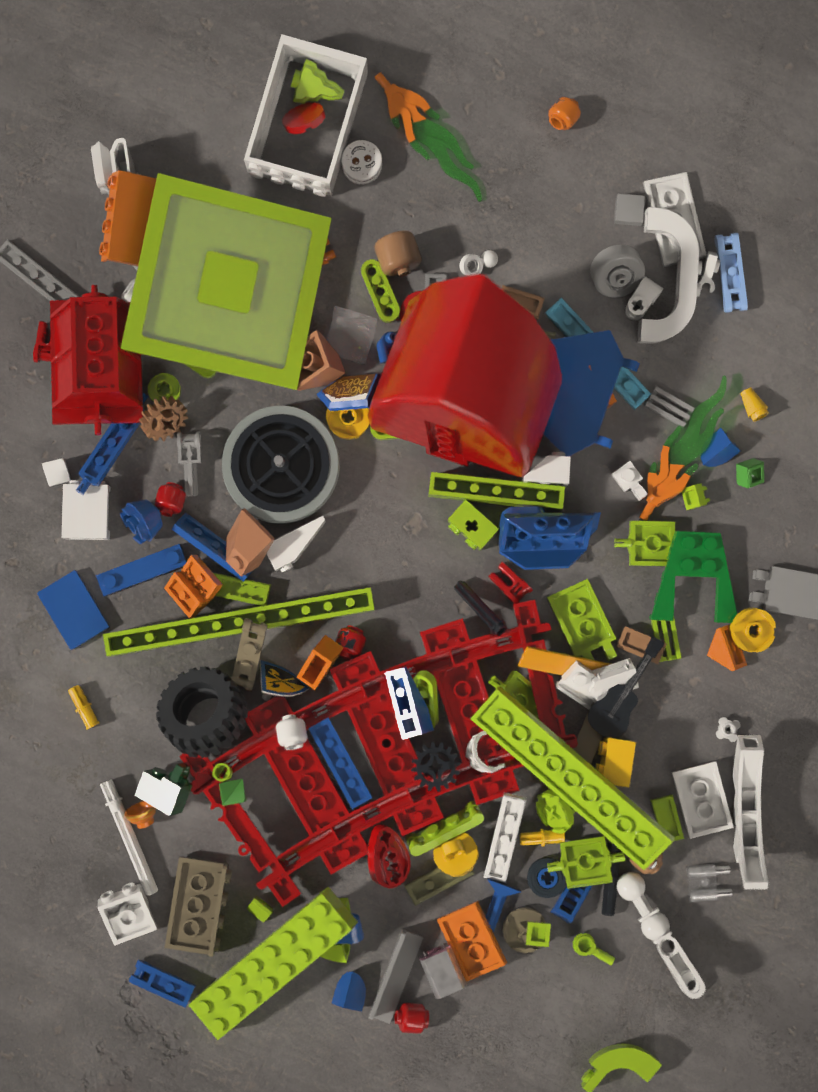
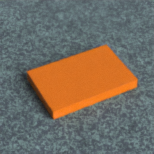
[437,901,507,982]

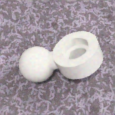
[460,250,498,276]

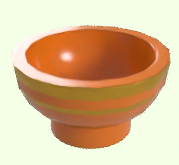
[124,801,156,829]

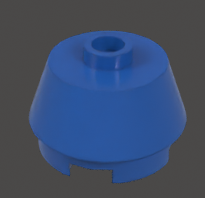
[120,499,163,544]

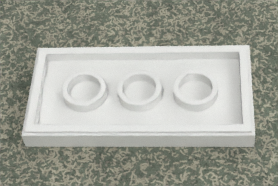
[643,172,707,267]

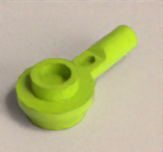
[572,933,615,966]

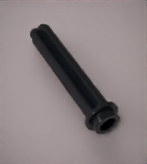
[454,580,507,636]
[601,843,622,916]

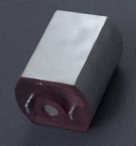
[419,943,467,999]

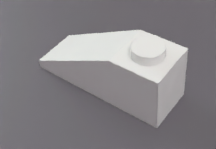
[267,516,326,573]

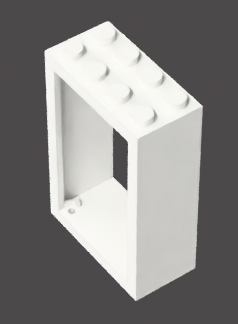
[244,34,368,197]

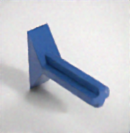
[485,879,521,932]

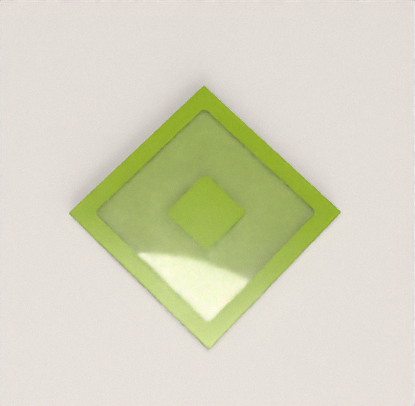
[121,173,331,390]

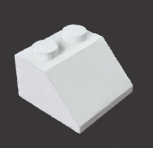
[521,452,571,488]

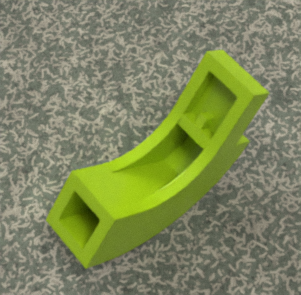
[581,1044,662,1092]

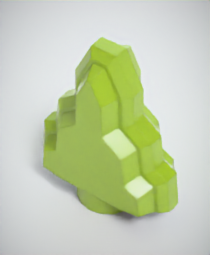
[290,59,344,104]

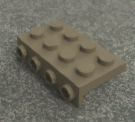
[165,856,232,957]

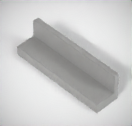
[368,929,423,1024]

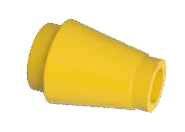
[740,387,769,422]

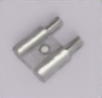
[686,864,733,902]

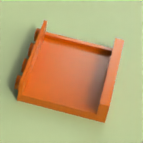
[99,170,156,266]

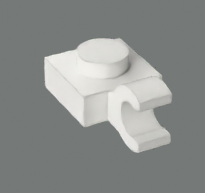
[698,251,720,293]
[612,461,647,501]

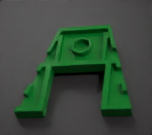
[649,531,737,623]

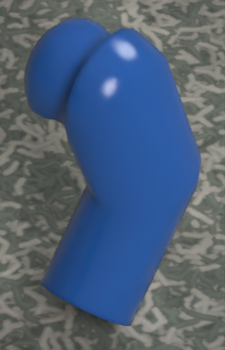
[377,331,397,364]

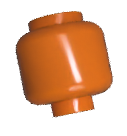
[548,97,581,130]

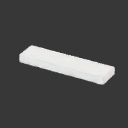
[484,792,526,883]

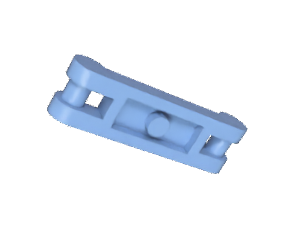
[715,233,748,313]

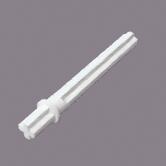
[100,779,158,896]

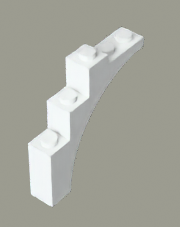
[732,735,768,889]

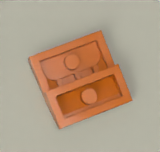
[164,554,223,619]

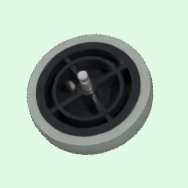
[222,406,340,523]

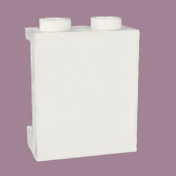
[62,480,111,540]

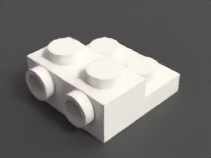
[97,883,157,946]

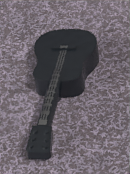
[588,636,664,739]

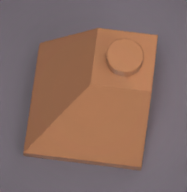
[297,330,345,391]
[226,508,275,577]

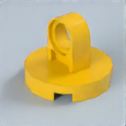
[433,832,479,877]

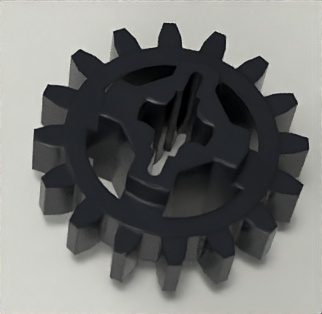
[411,742,460,792]

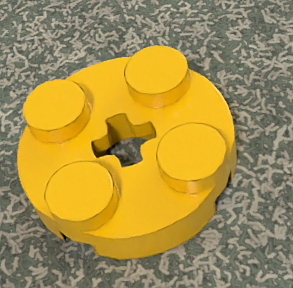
[326,408,369,440]
[729,607,776,653]

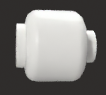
[276,715,307,750]

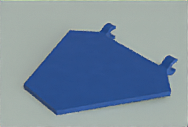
[544,330,640,456]

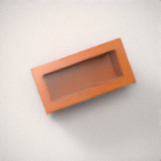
[297,635,344,690]

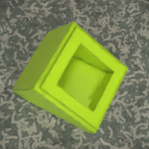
[247,896,274,922]

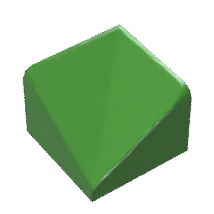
[736,458,764,488]
[219,778,247,806]

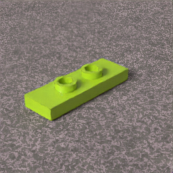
[213,573,271,606]

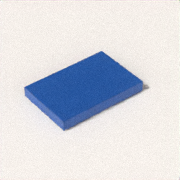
[37,570,110,650]

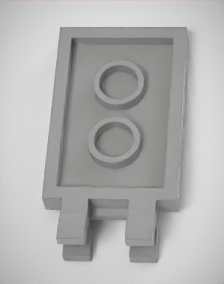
[748,566,818,620]

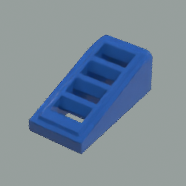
[550,885,593,924]

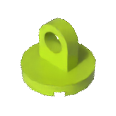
[536,789,576,834]

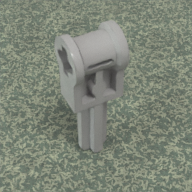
[177,431,202,497]

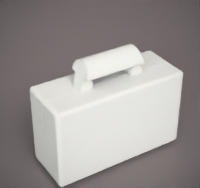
[592,658,639,701]

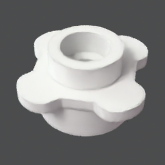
[716,717,741,742]

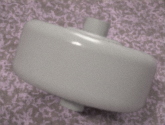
[590,245,645,298]

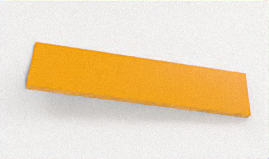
[518,646,610,675]

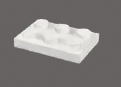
[671,761,734,839]

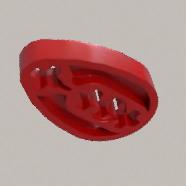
[368,824,411,888]

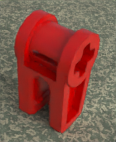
[33,321,51,363]
[488,562,533,604]

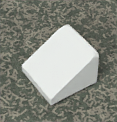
[42,458,71,487]

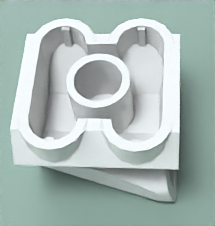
[91,138,135,194]

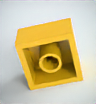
[595,737,636,788]

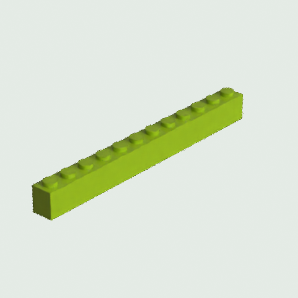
[103,587,375,657]

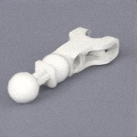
[617,872,705,999]

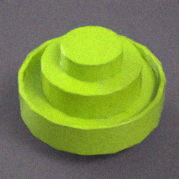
[148,373,181,402]

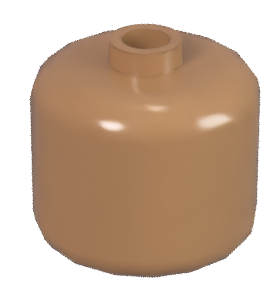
[374,230,422,277]

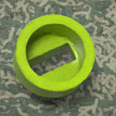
[213,763,232,782]

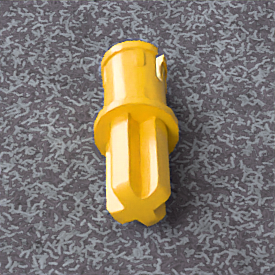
[68,685,100,730]
[519,829,565,847]

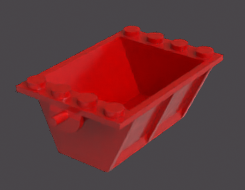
[50,285,143,435]

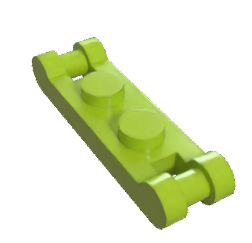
[405,801,484,856]

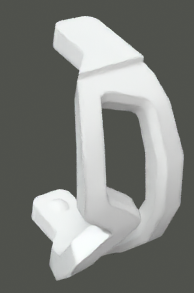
[466,731,506,773]

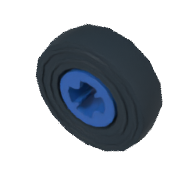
[527,857,566,898]

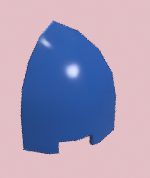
[701,428,741,467]
[332,972,366,1012]

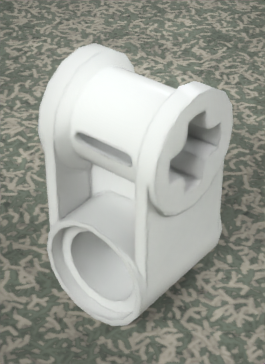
[625,276,664,320]

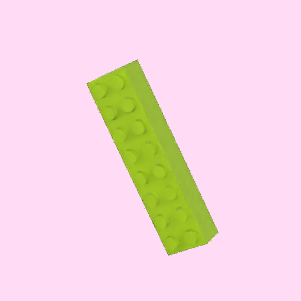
[189,886,358,1040]

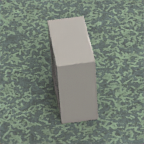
[614,194,645,226]

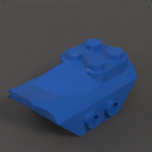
[499,506,601,570]

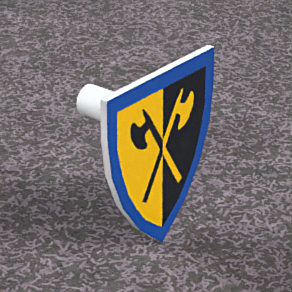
[260,660,309,701]

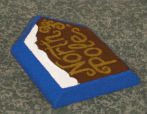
[316,374,381,411]

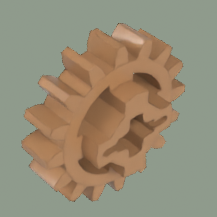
[139,396,188,441]

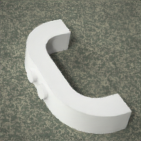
[637,207,702,343]

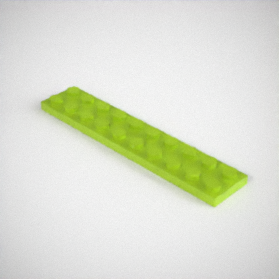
[471,686,675,870]

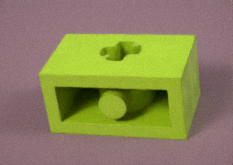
[447,499,499,551]

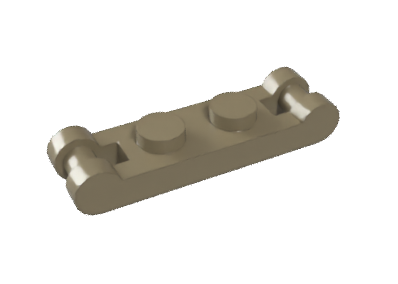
[232,618,268,692]

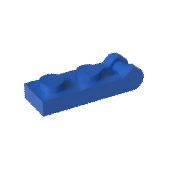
[129,959,196,1008]

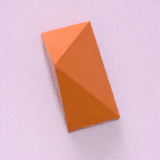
[707,624,747,671]

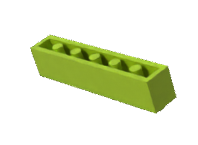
[428,472,565,512]

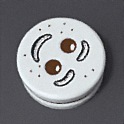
[341,140,382,184]

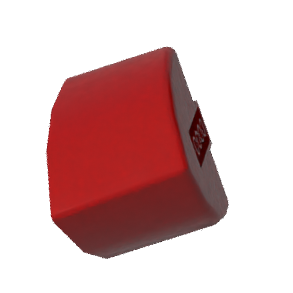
[367,274,562,477]

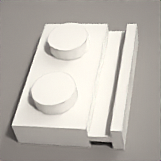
[555,660,603,709]

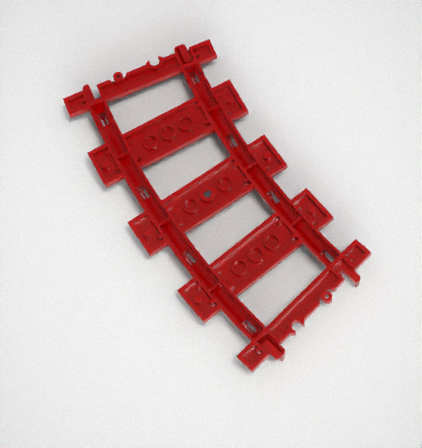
[179,599,578,907]

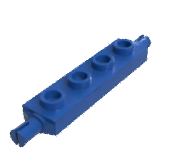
[76,392,148,495]

